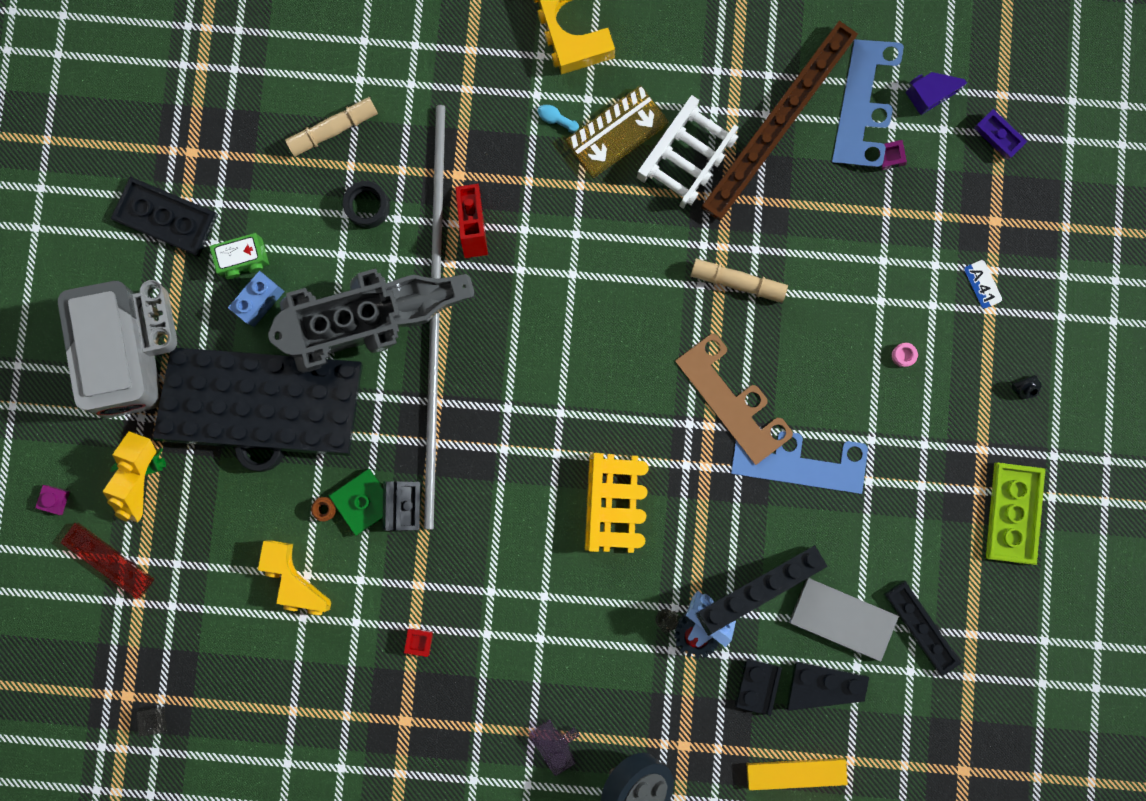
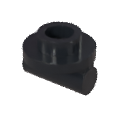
[1012,375,1042,399]

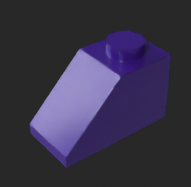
[905,72,967,115]

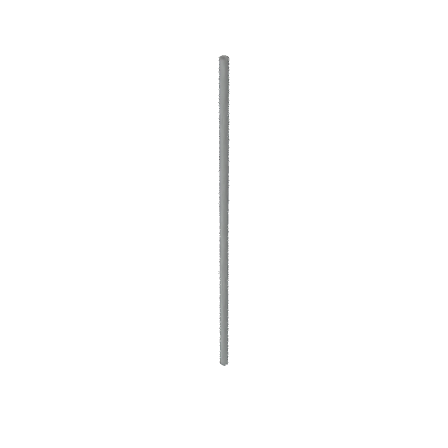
[424,105,445,529]

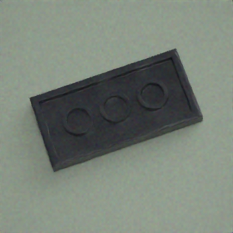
[111,176,218,257]

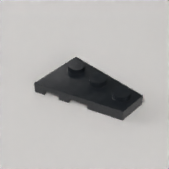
[786,661,869,711]

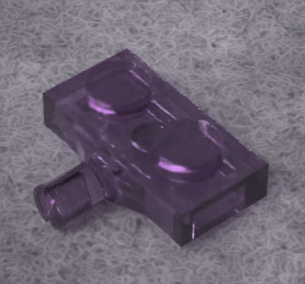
[528,719,580,776]

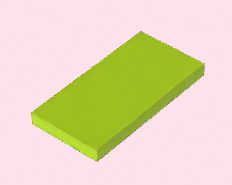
[986,463,1045,565]

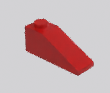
[455,183,488,258]

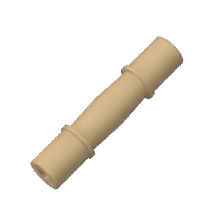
[285,97,378,157]
[690,258,788,303]

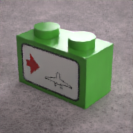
[210,233,270,279]

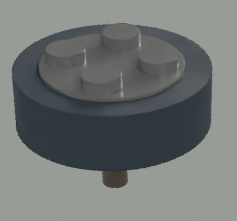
[601,753,674,801]

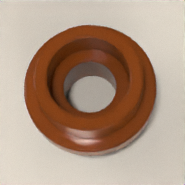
[311,497,336,521]

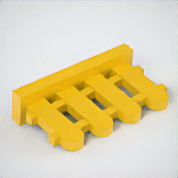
[585,453,649,553]

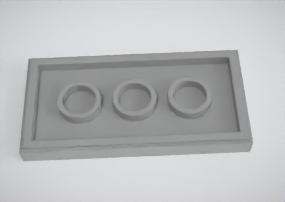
[789,578,899,662]

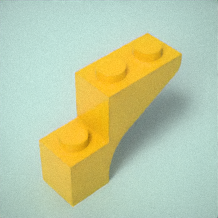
[103,431,157,523]
[258,540,331,615]

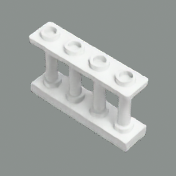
[637,95,739,209]

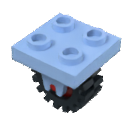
[674,591,736,659]

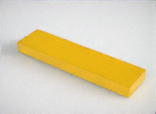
[746,758,848,790]

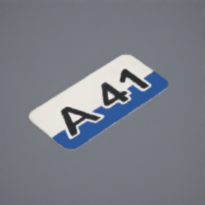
[964,260,1002,309]

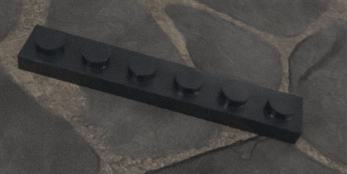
[695,545,828,636]

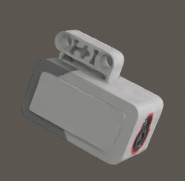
[58,280,177,418]

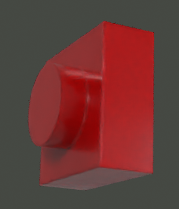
[404,628,433,657]

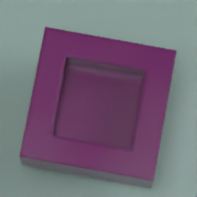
[879,140,907,170]
[35,485,70,515]

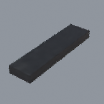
[884,581,961,677]

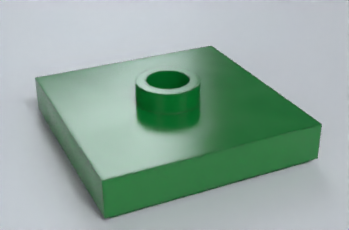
[329,469,383,536]

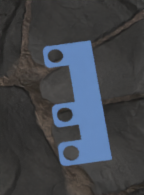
[832,40,904,167]
[731,431,868,494]

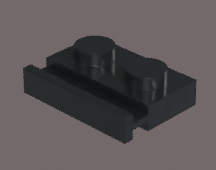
[382,481,420,531]
[735,658,782,716]

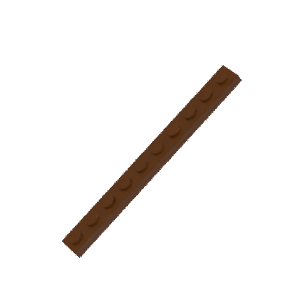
[701,21,858,221]

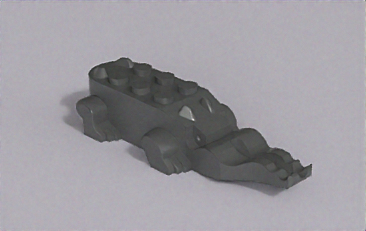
[268,269,475,373]

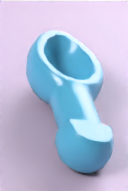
[538,105,579,133]

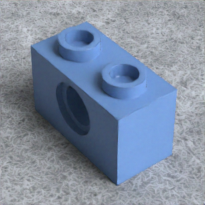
[228,271,285,327]

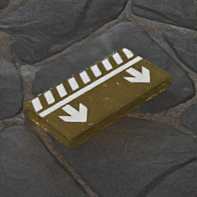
[565,85,669,178]

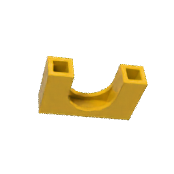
[533,0,615,75]

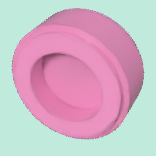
[892,343,918,367]

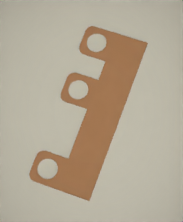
[675,334,793,465]

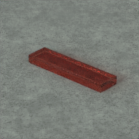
[60,523,155,599]

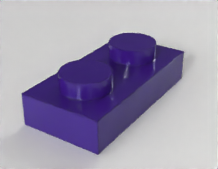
[974,109,1027,160]

